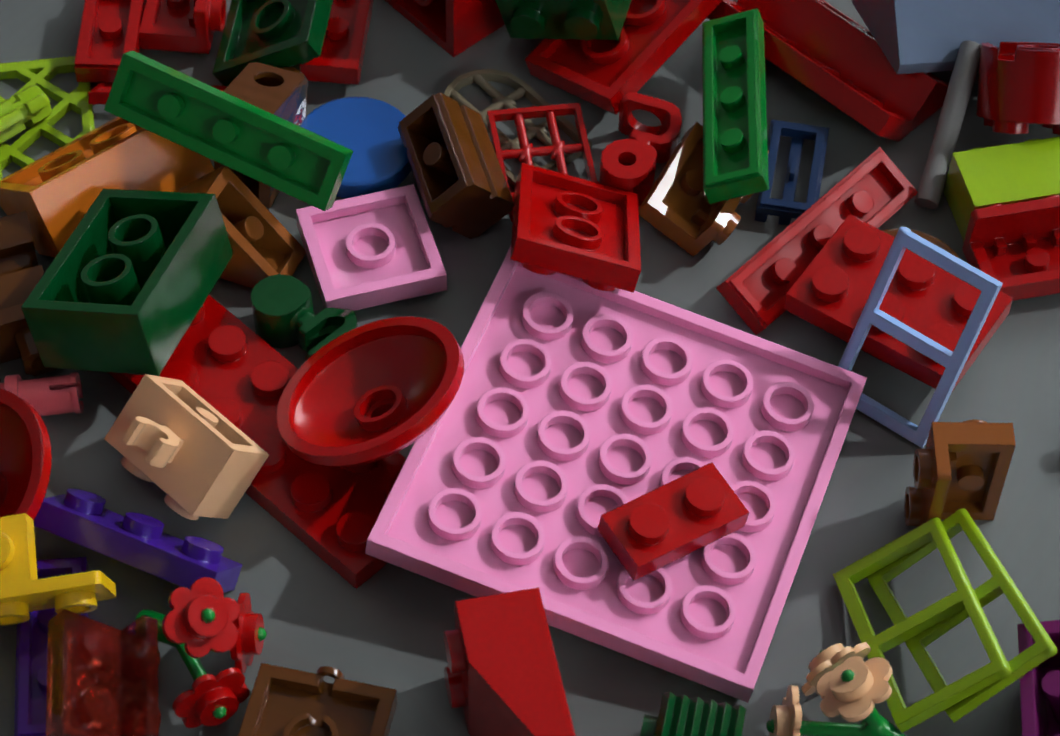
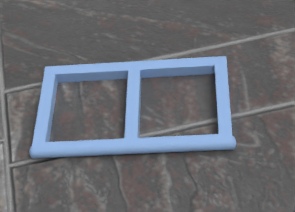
[838,226,1003,448]

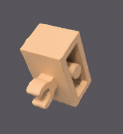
[104,374,269,521]

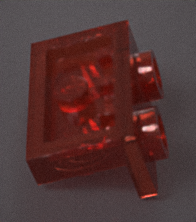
[46,609,161,736]

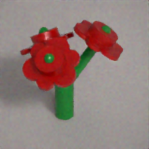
[134,577,267,729]

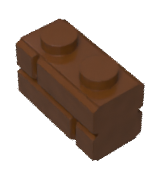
[397,92,514,239]

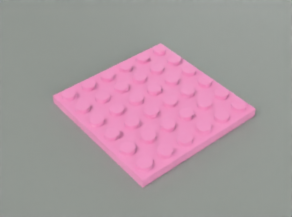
[365,246,867,703]

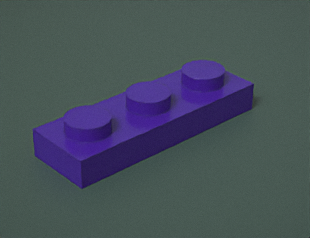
[34,488,243,593]

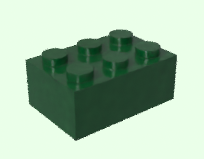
[21,189,234,376]

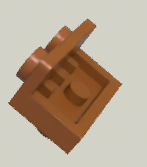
[639,122,769,257]
[904,419,1016,528]

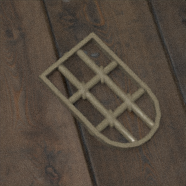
[444,69,592,190]

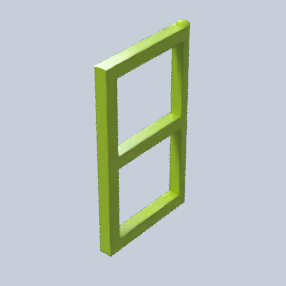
[866,508,1057,723]
[833,517,1012,733]

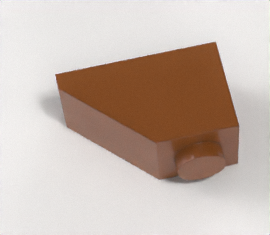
[178,165,306,288]

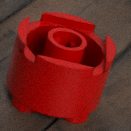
[976,42,1060,135]

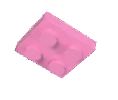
[296,184,447,311]

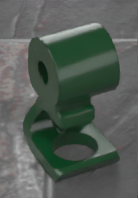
[251,274,358,360]

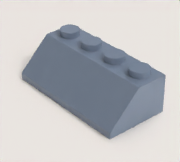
[852,0,1060,74]

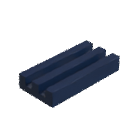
[755,119,829,226]

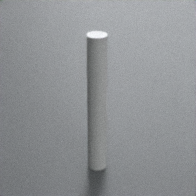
[915,41,981,209]

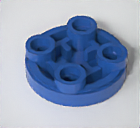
[300,97,412,198]

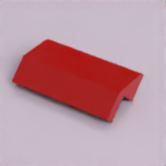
[707,0,949,142]

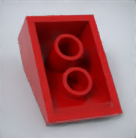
[444,587,576,736]

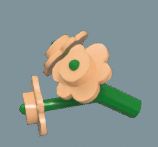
[766,642,907,736]

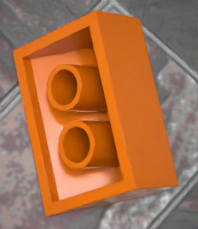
[0,117,214,258]

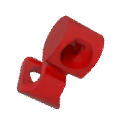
[600,92,682,207]

